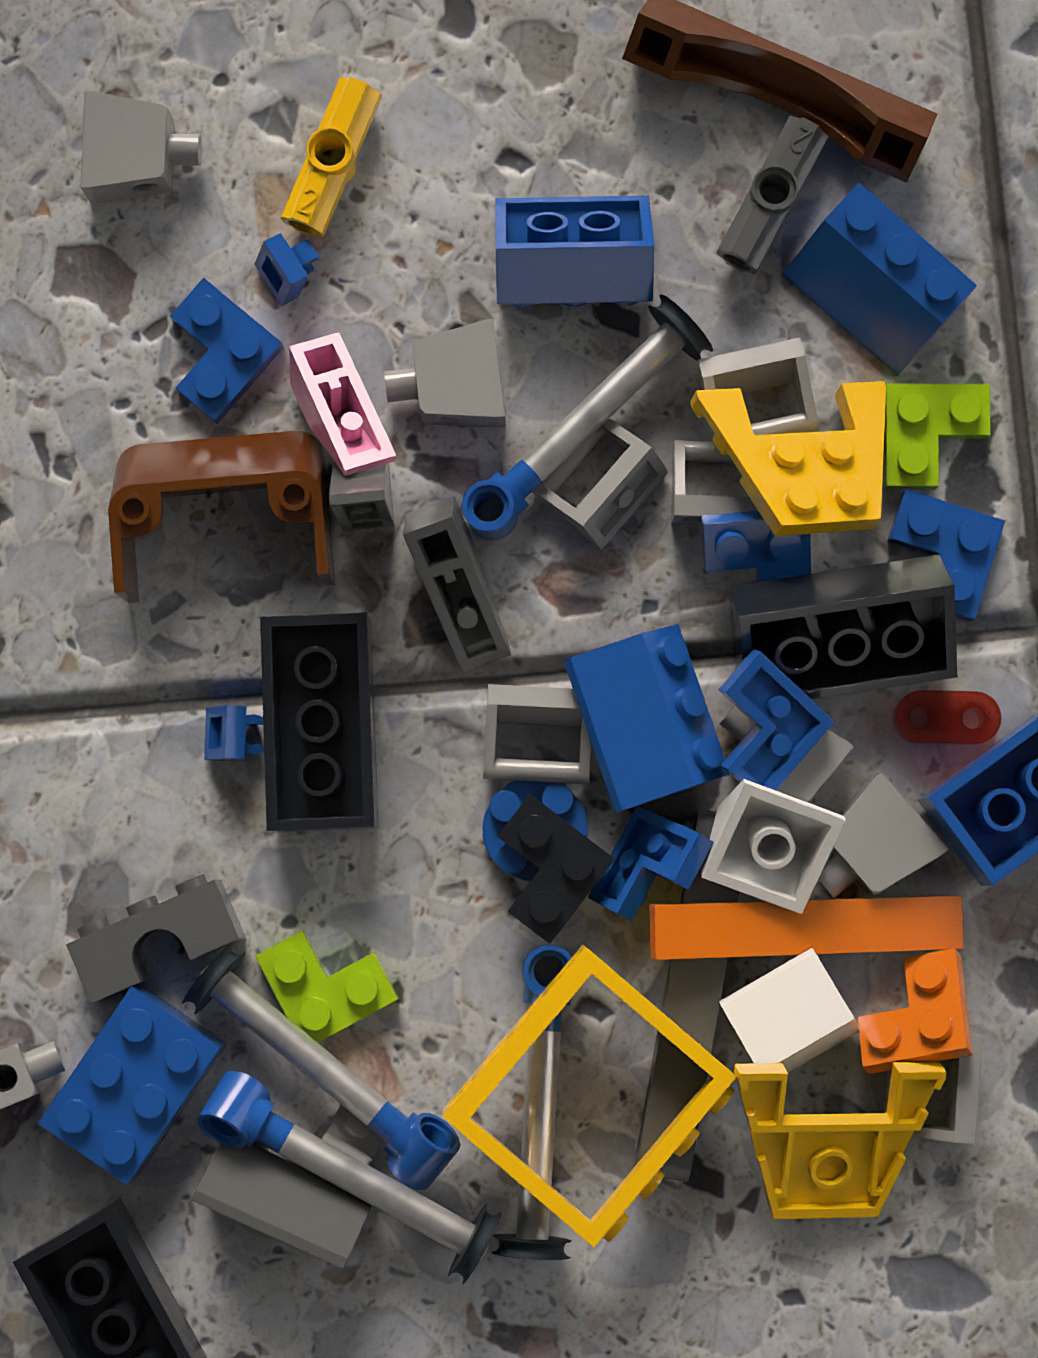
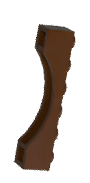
[622,0,938,183]

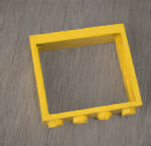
[442,945,737,1248]

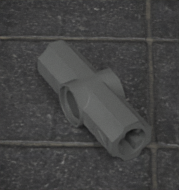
[716,116,829,274]

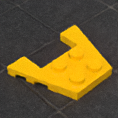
[690,381,886,536]
[734,1062,946,1219]

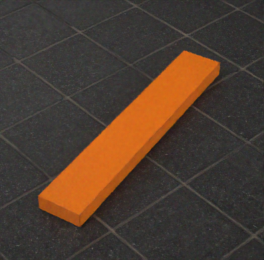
[650,895,964,960]

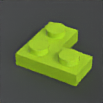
[883,383,990,490]
[255,930,399,1043]

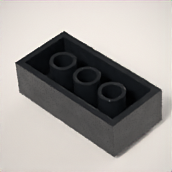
[728,555,958,699]
[260,612,379,833]
[13,1198,207,1358]

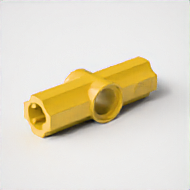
[281,77,382,238]

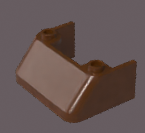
[108,430,335,603]

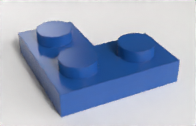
[170,277,284,425]
[887,489,1005,622]
[701,511,811,582]
[719,649,835,791]
[588,806,714,922]

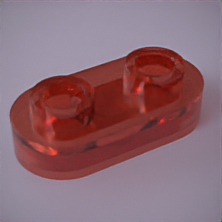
[892,690,1002,745]

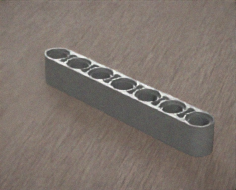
[634,808,739,1182]

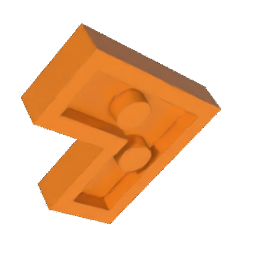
[858,948,973,1074]

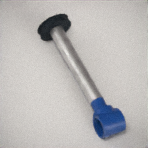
[462,294,713,540]
[182,942,461,1190]
[490,944,572,1261]
[197,1071,501,1285]

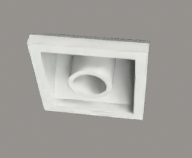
[701,779,846,914]
[719,948,859,1073]

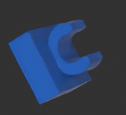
[254,233,320,306]
[204,705,263,761]

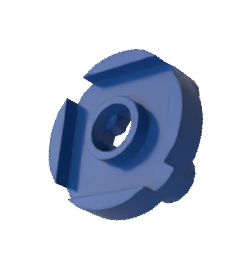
[482,780,588,881]

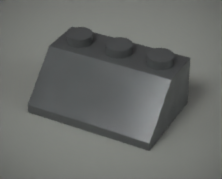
[191,1140,372,1269]

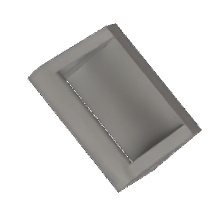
[697,338,819,453]
[532,419,669,550]
[671,440,758,525]
[483,684,591,784]
[884,1032,983,1145]

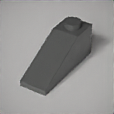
[329,461,395,531]
[403,496,511,673]

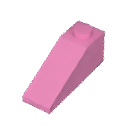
[289,333,396,476]

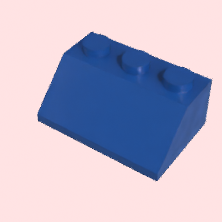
[782,182,977,376]
[495,195,654,308]
[564,624,730,813]

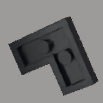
[497,794,615,944]

